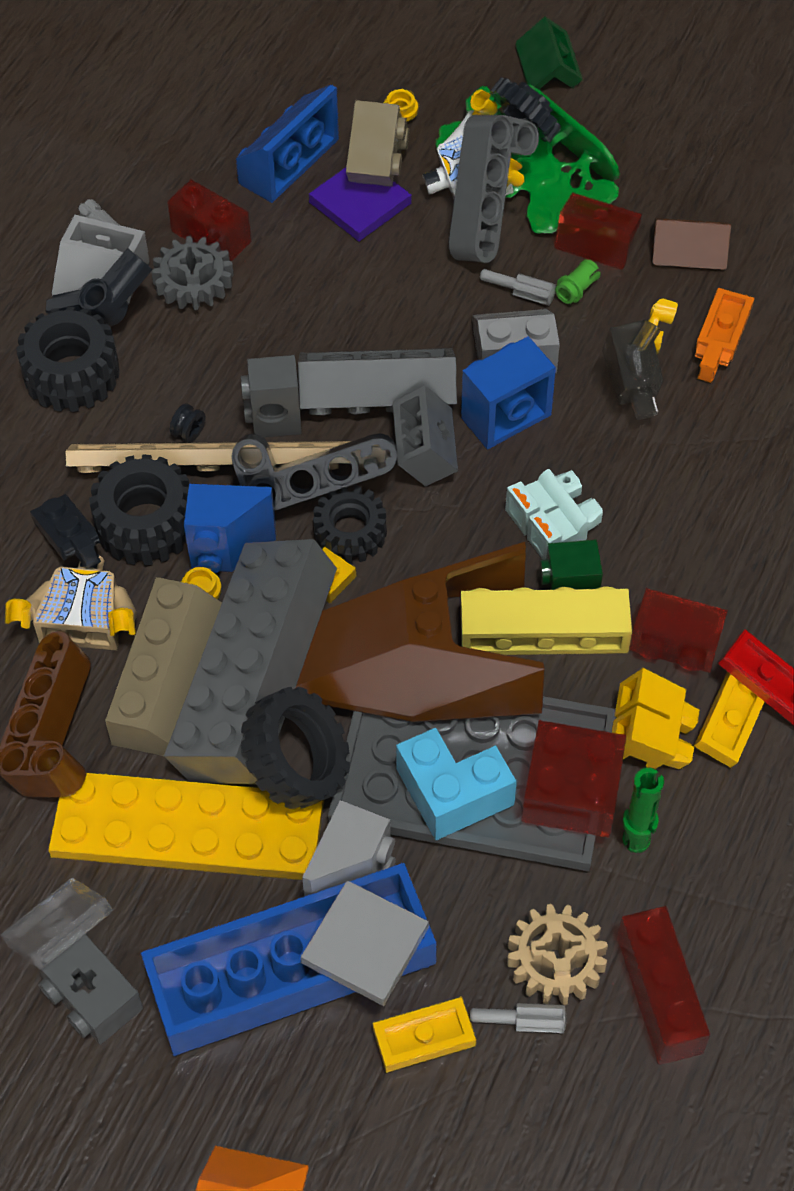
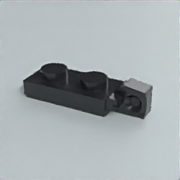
[30,494,101,569]

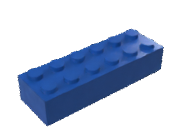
[141,863,437,1056]

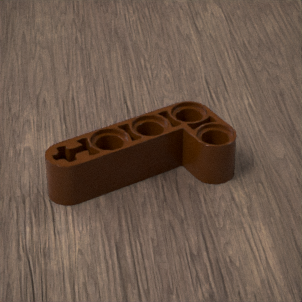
[0,631,91,797]

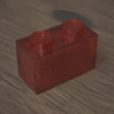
[629,588,728,673]

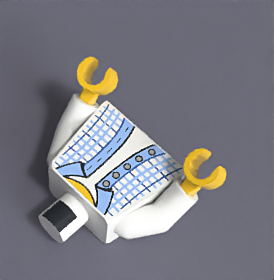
[422,90,524,199]

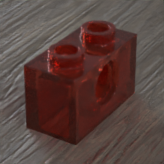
[167,179,251,261]

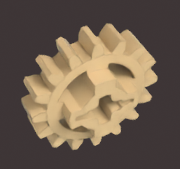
[507,904,607,1005]

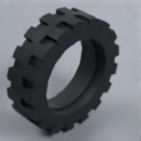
[241,687,350,809]

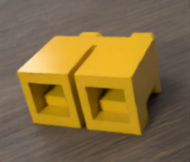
[608,668,700,769]

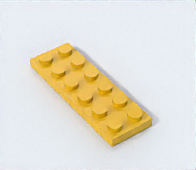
[49,773,324,880]

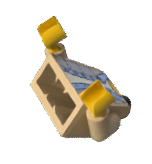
[5,554,137,650]

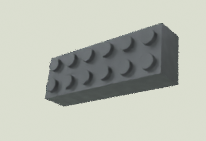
[164,539,337,784]

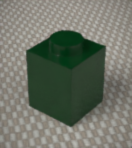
[539,539,603,590]

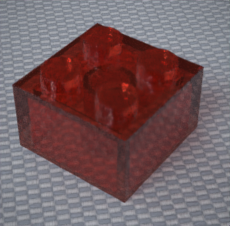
[522,720,627,838]

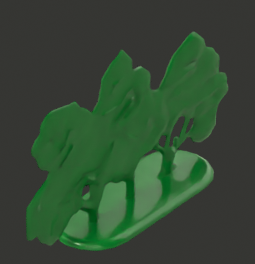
[436,84,620,233]

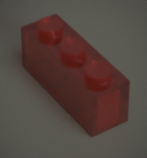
[617,906,710,1065]

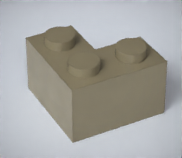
[346,100,409,186]

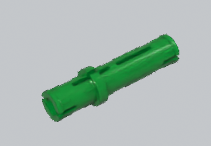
[622,768,664,853]

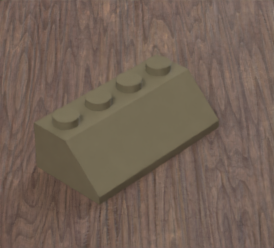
[105,577,222,756]

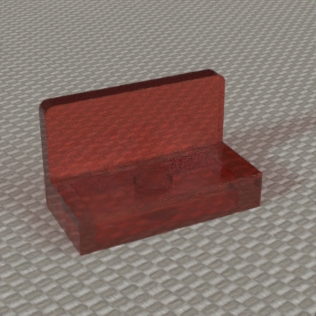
[555,192,642,269]

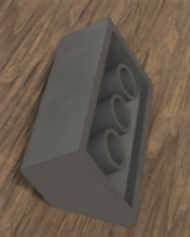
[298,348,457,415]

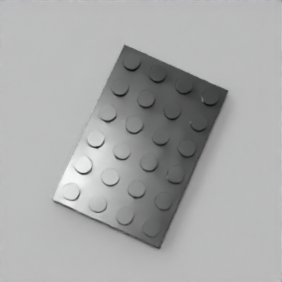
[328,696,616,871]

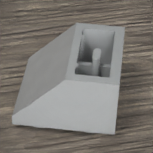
[52,215,149,304]

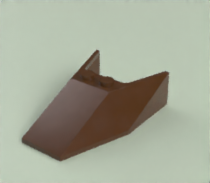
[295,542,544,722]

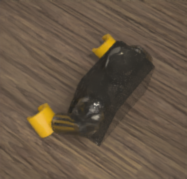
[602,298,678,420]

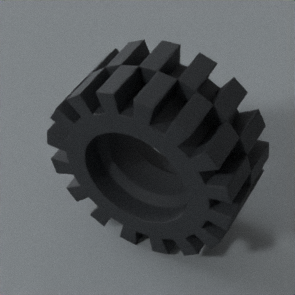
[313,486,387,564]

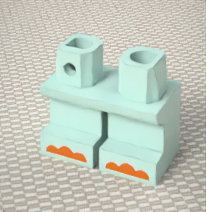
[505,469,603,560]

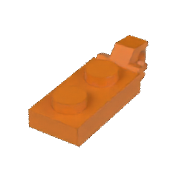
[695,288,755,383]

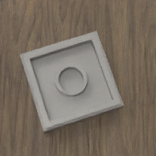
[301,880,429,1006]

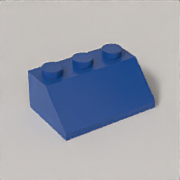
[236,85,339,203]

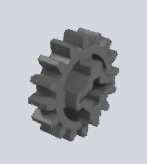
[151,236,234,310]

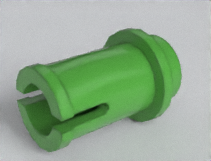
[555,259,601,304]

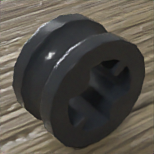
[170,403,206,443]

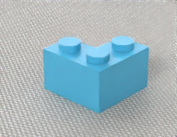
[396,728,517,841]

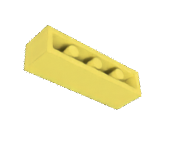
[460,586,632,655]

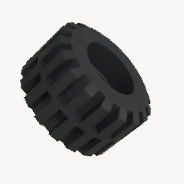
[16,307,120,412]
[89,454,190,565]

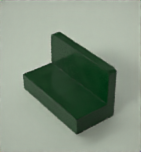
[516,16,583,89]

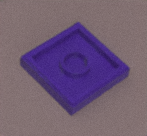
[309,167,411,241]

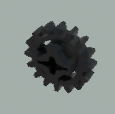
[490,77,561,143]

